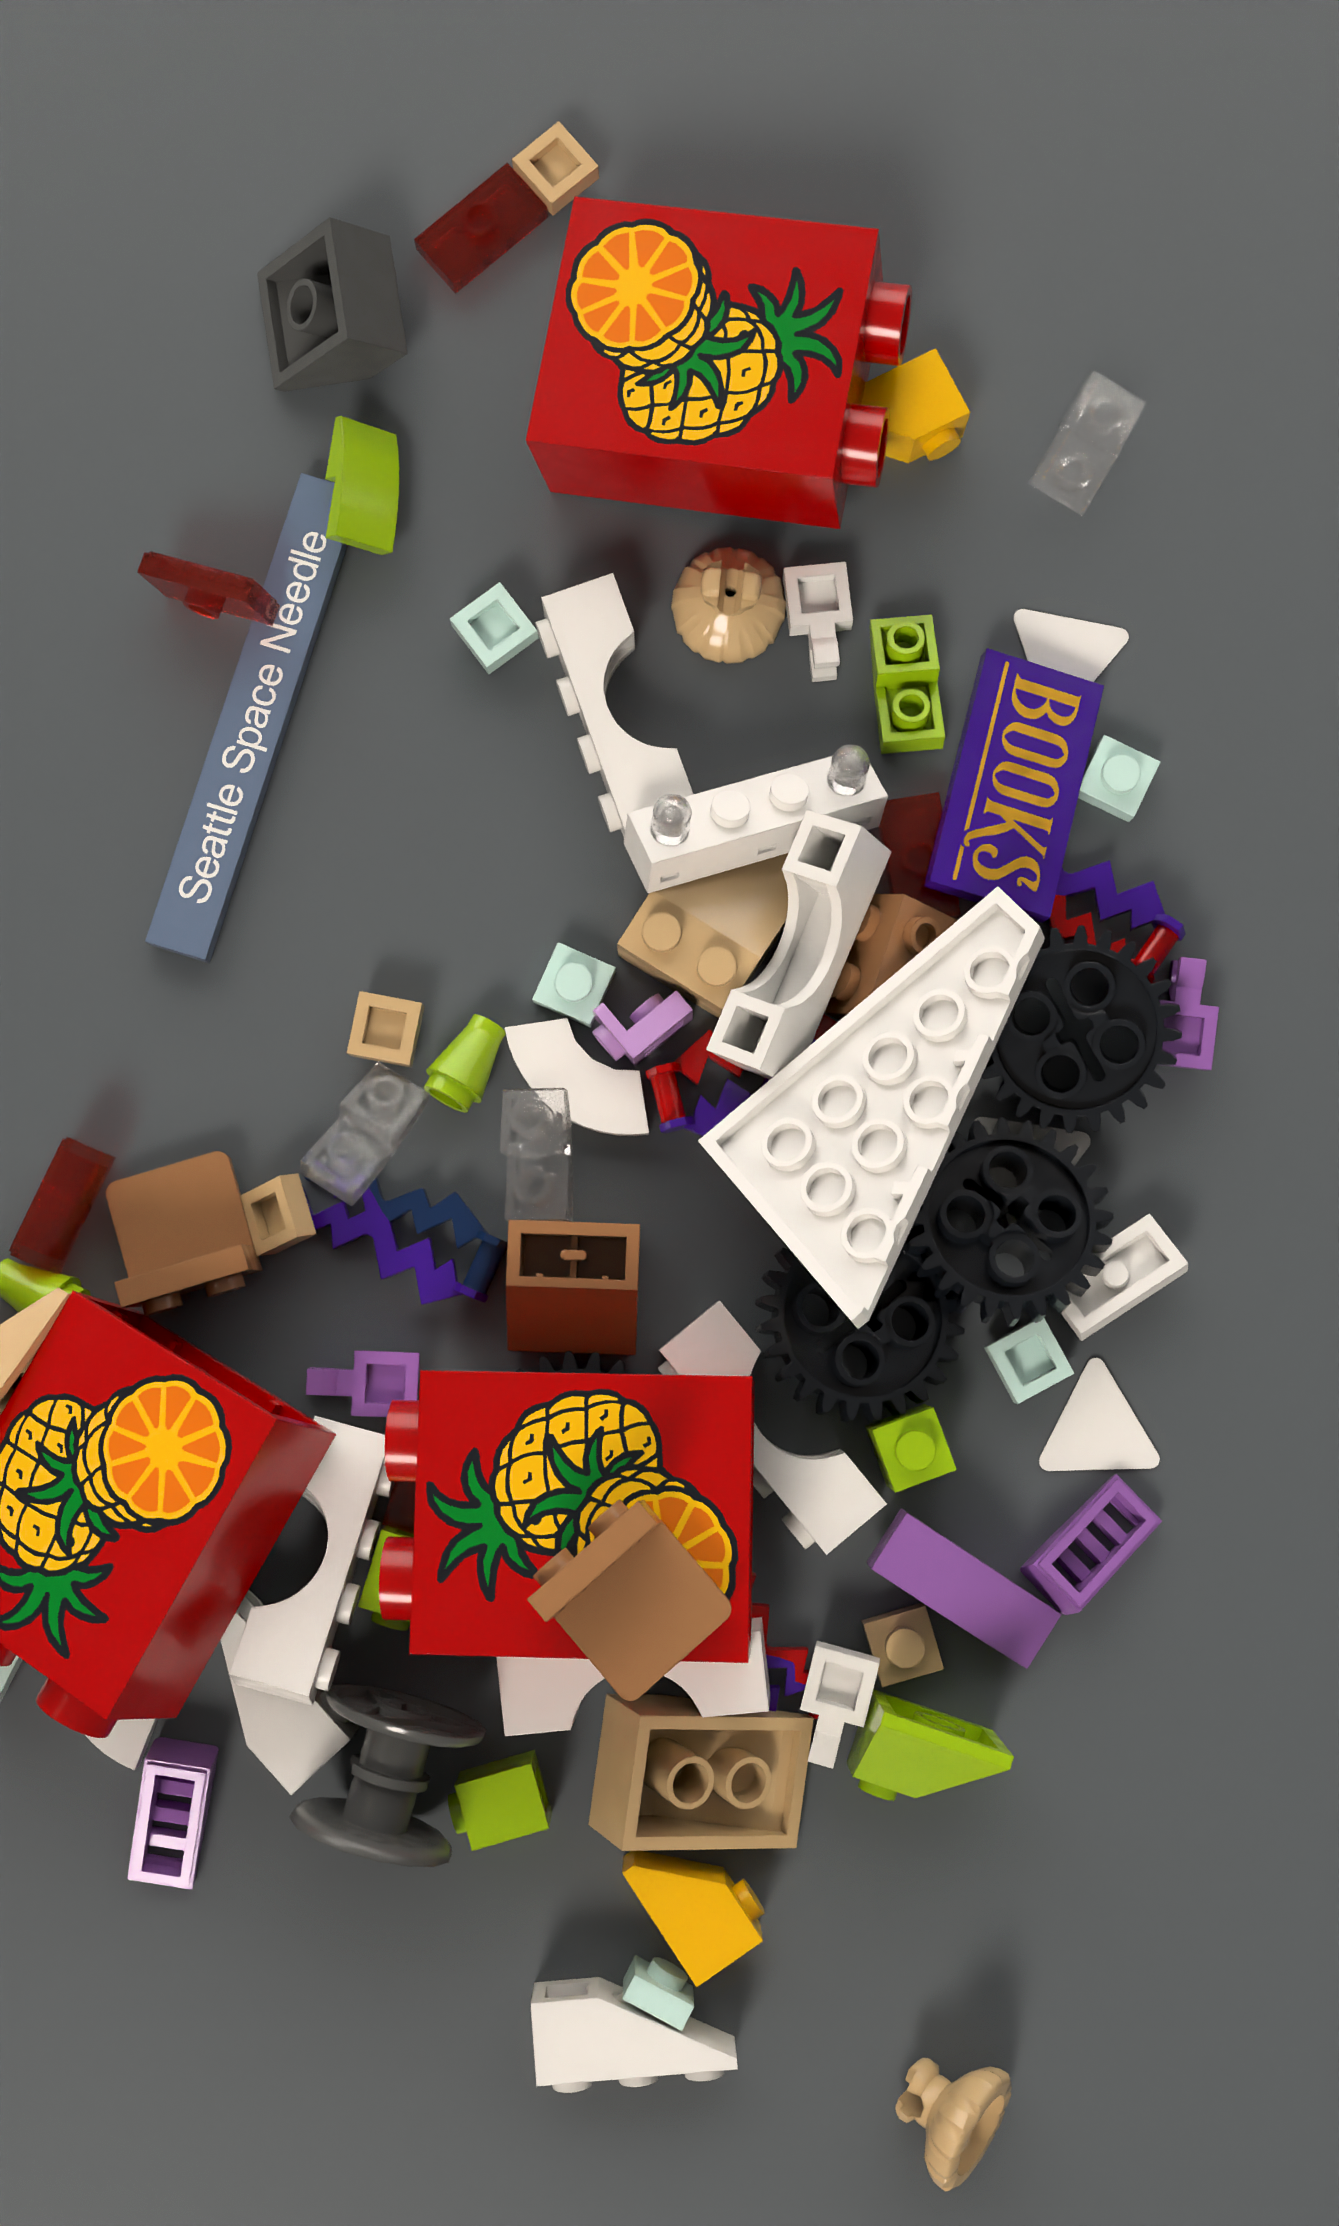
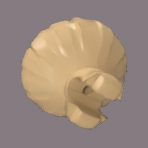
[671,547,786,664]
[895,2058,1012,2191]

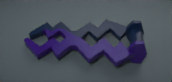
[302,1155,508,1305]

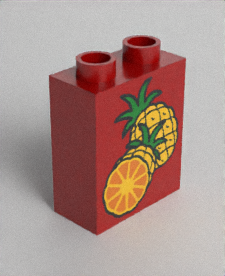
[526,196,912,529]
[0,1291,336,1738]
[379,1370,755,1663]

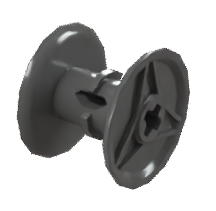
[289,1683,487,1867]

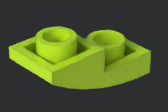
[325,416,399,555]
[869,614,945,754]

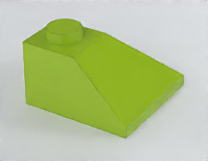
[847,1689,1014,1801]

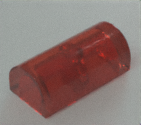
[9,1137,116,1274]

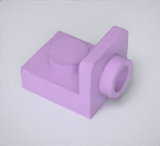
[592,990,693,1066]

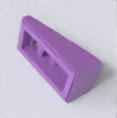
[1020,1474,1162,1615]
[127,1737,219,1890]

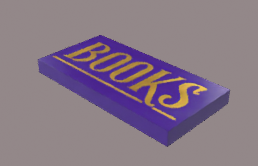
[924,648,1104,923]

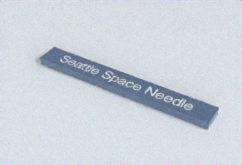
[145,473,348,963]

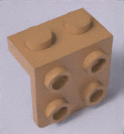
[824,894,957,1020]
[106,1151,263,1316]
[527,1499,732,1701]

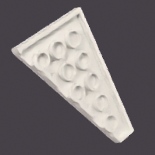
[698,887,1045,1329]

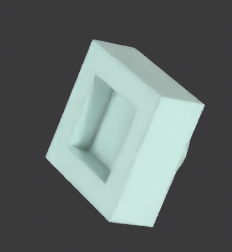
[450,582,539,674]
[1078,735,1160,822]
[532,942,616,1028]
[983,1318,1075,1404]
[622,1955,694,2031]

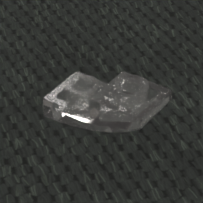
[1028,370,1146,516]
[300,1062,430,1206]
[500,1088,574,1222]

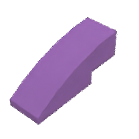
[866,1508,1062,1669]

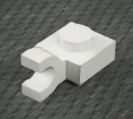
[783,562,853,682]
[800,1641,880,1769]

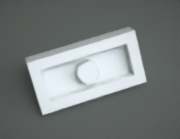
[1061,1213,1189,1341]

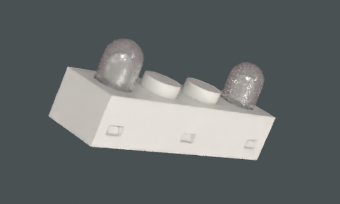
[624,744,888,893]

